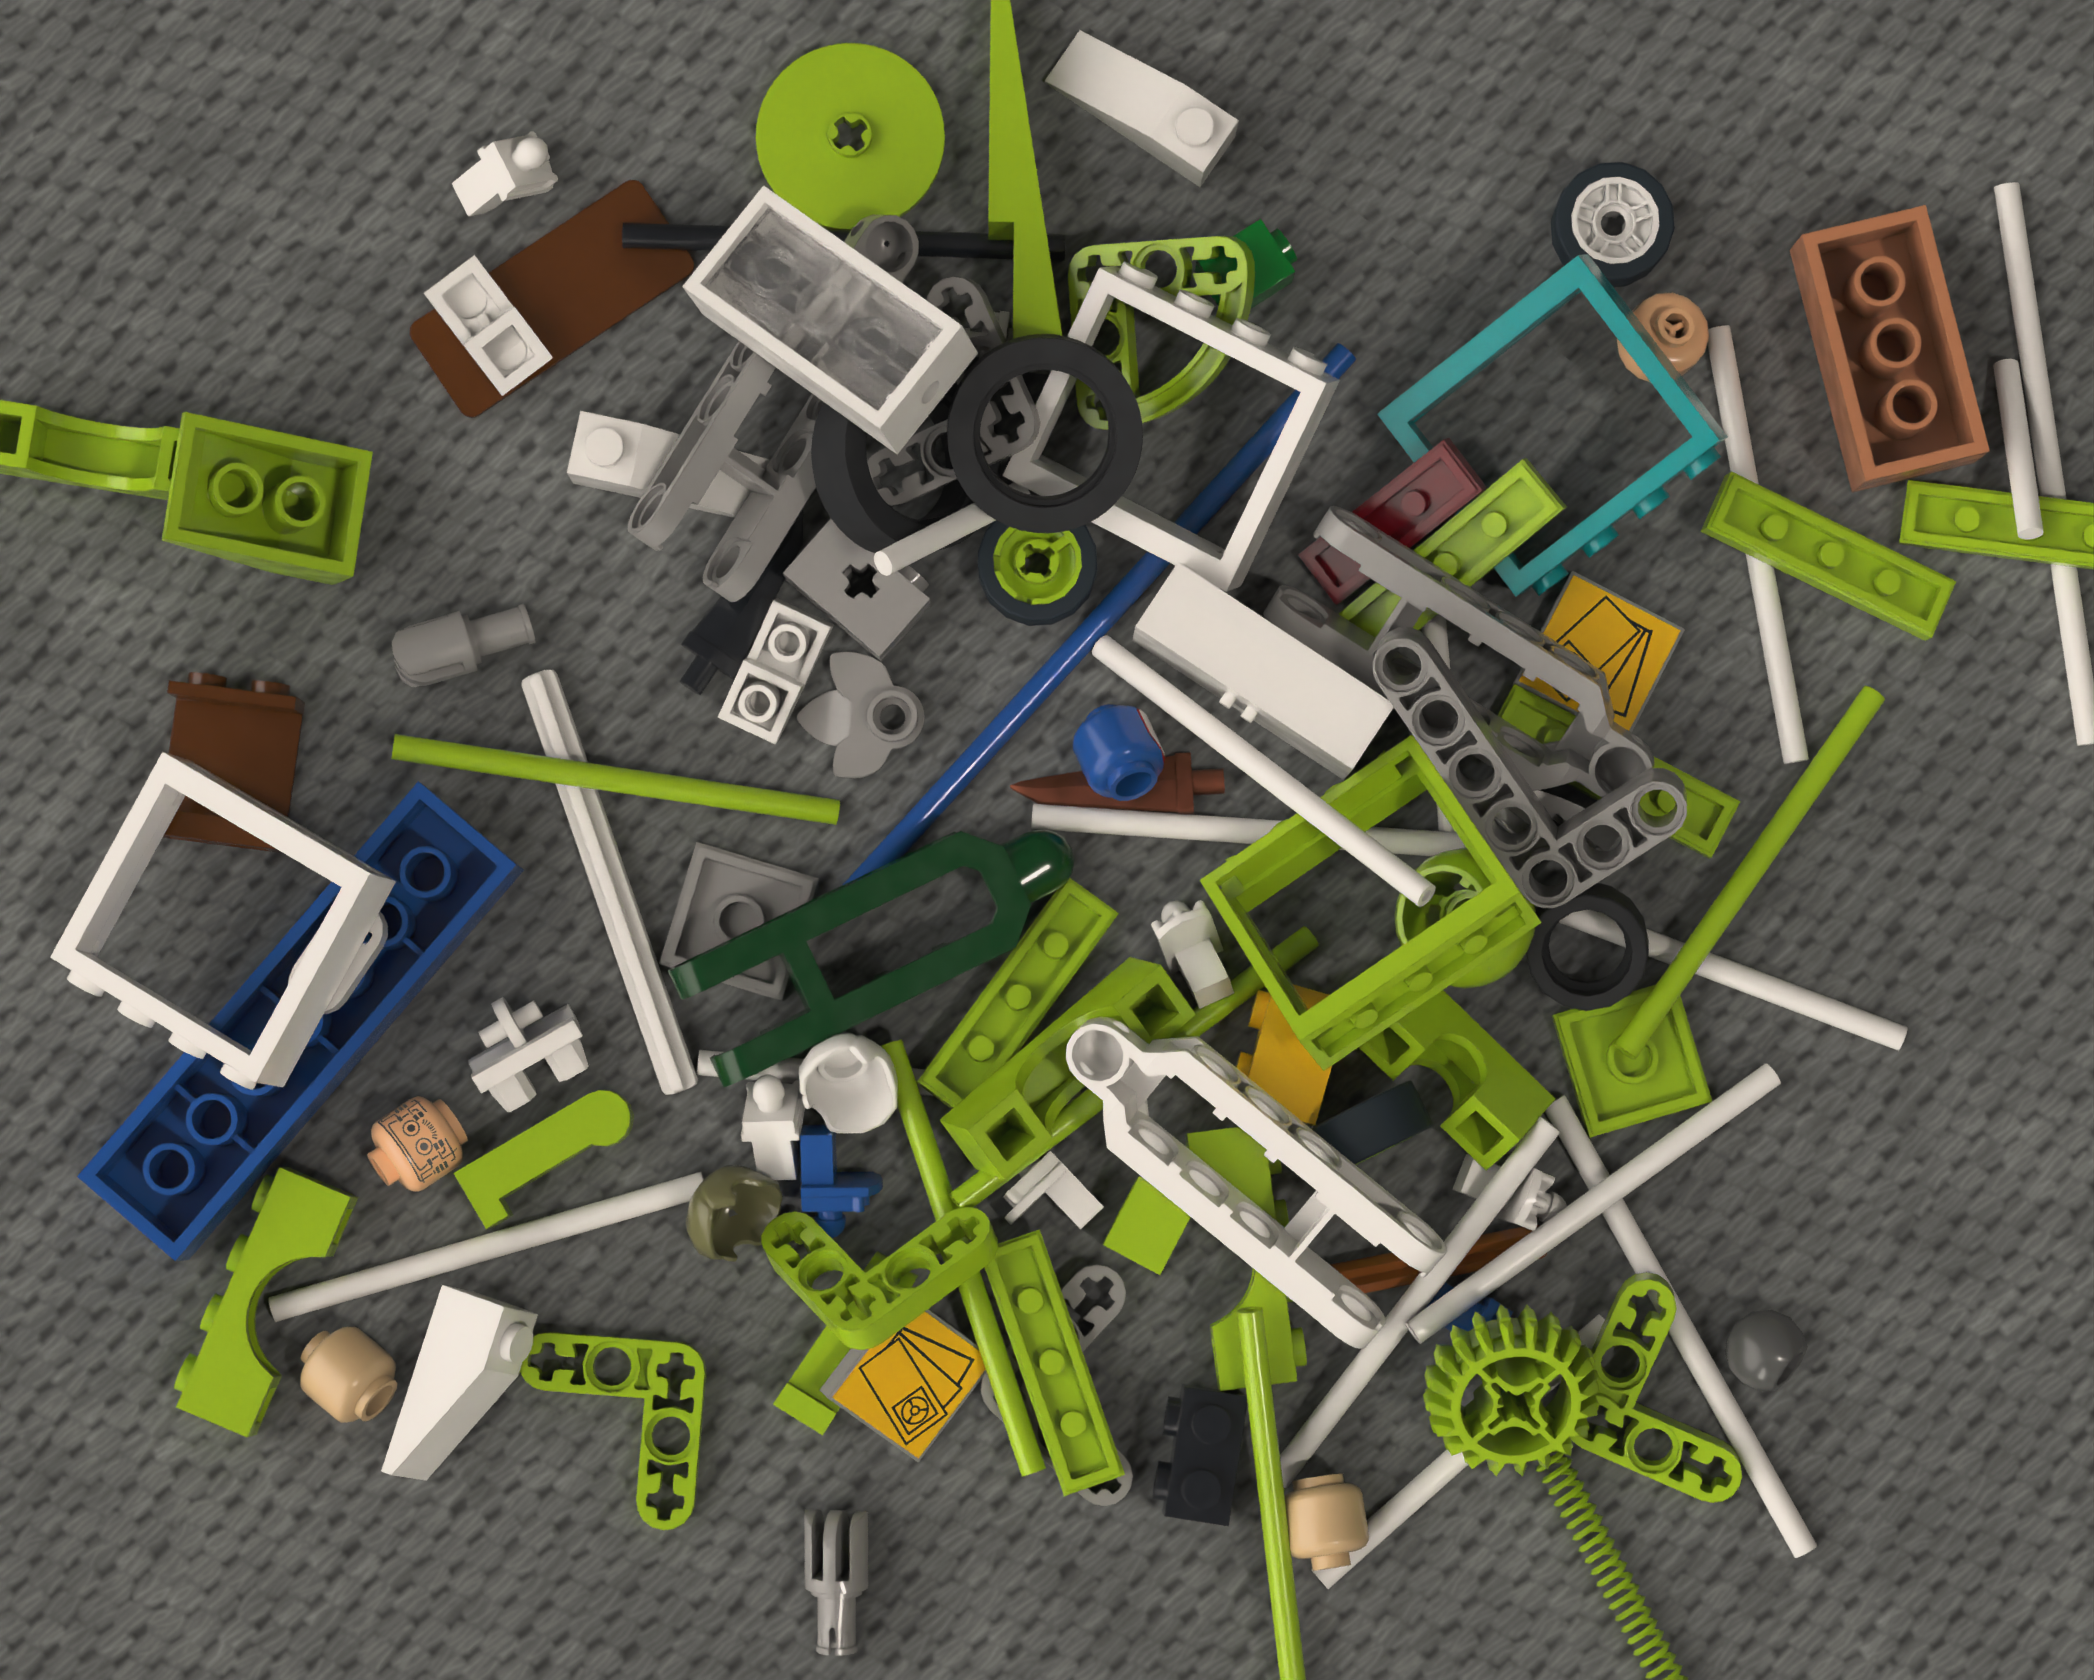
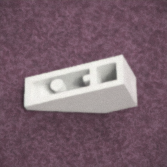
[1044,30,1239,187]
[567,411,770,518]
[381,1285,538,1481]

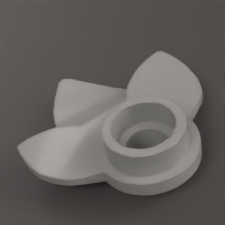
[797,652,925,779]

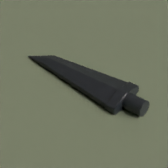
[679,508,803,695]

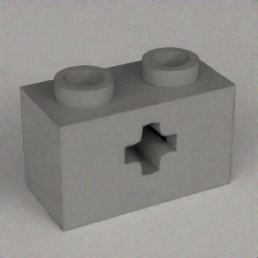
[783,519,931,662]

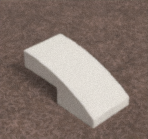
[423,255,553,396]

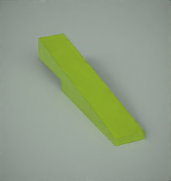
[988,0,1062,339]

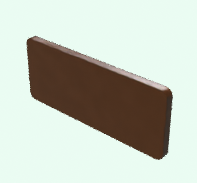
[410,180,694,418]

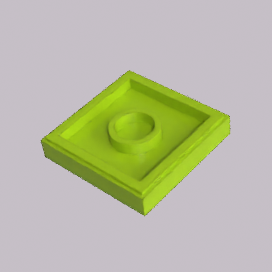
[1551,985,1712,1138]

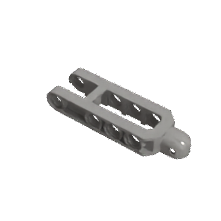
[628,215,919,602]
[1263,506,1654,798]

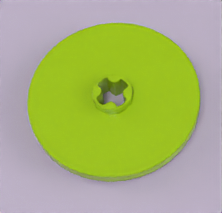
[756,43,945,230]

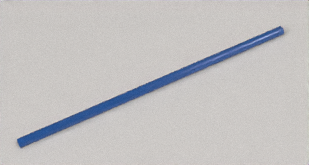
[842,343,1356,885]

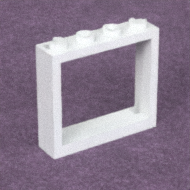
[1003,261,1340,592]
[50,752,396,1090]

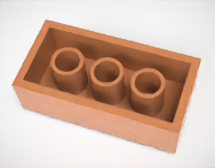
[1790,205,1990,493]

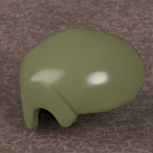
[686,1165,783,1262]

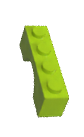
[0,400,180,500]
[940,957,1196,1180]
[1185,1127,1307,1391]
[174,1167,359,1438]

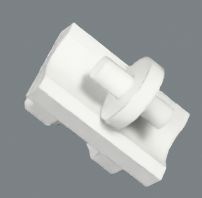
[468,997,589,1112]

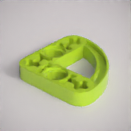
[1068,236,1255,430]

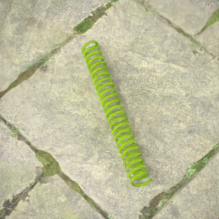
[1533,1450,1688,1680]

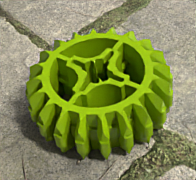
[1423,1304,1601,1477]

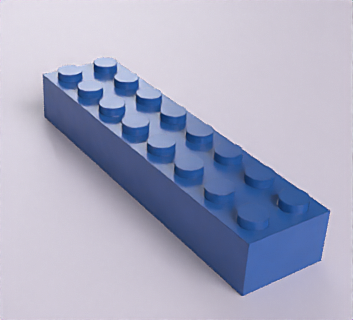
[77,781,524,1261]

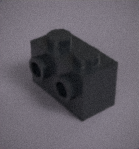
[1153,1384,1247,1526]

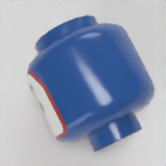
[1073,704,1165,801]

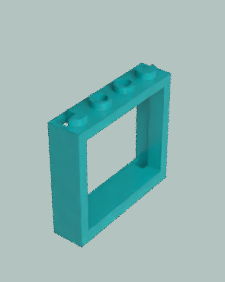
[1377,254,1728,597]

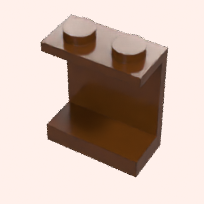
[163,672,305,853]

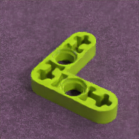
[761,1207,998,1350]
[1570,1272,1742,1503]
[520,1332,706,1530]

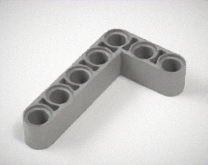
[1373,627,1687,908]

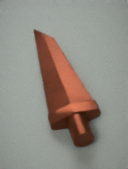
[1010,752,1225,814]

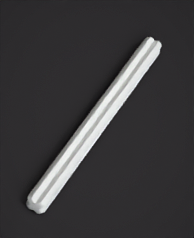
[522,670,698,1095]

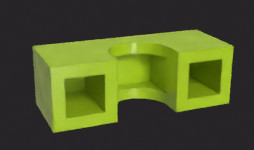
[1359,990,1555,1171]

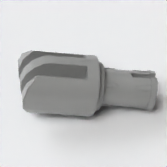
[392,603,536,687]
[804,1509,869,1656]

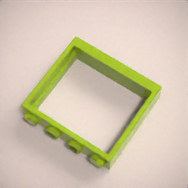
[1200,735,1542,1071]

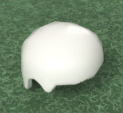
[798,1033,898,1133]

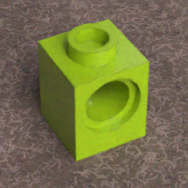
[1102,1176,1191,1275]

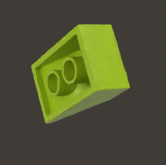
[162,412,373,585]

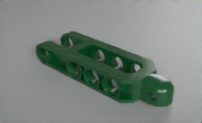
[668,829,1075,1087]

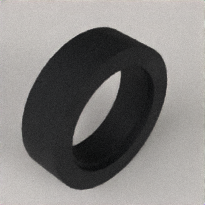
[947,334,1143,533]
[811,382,1001,553]

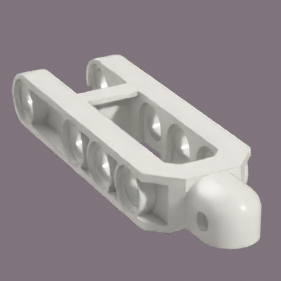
[1066,1017,1447,1349]

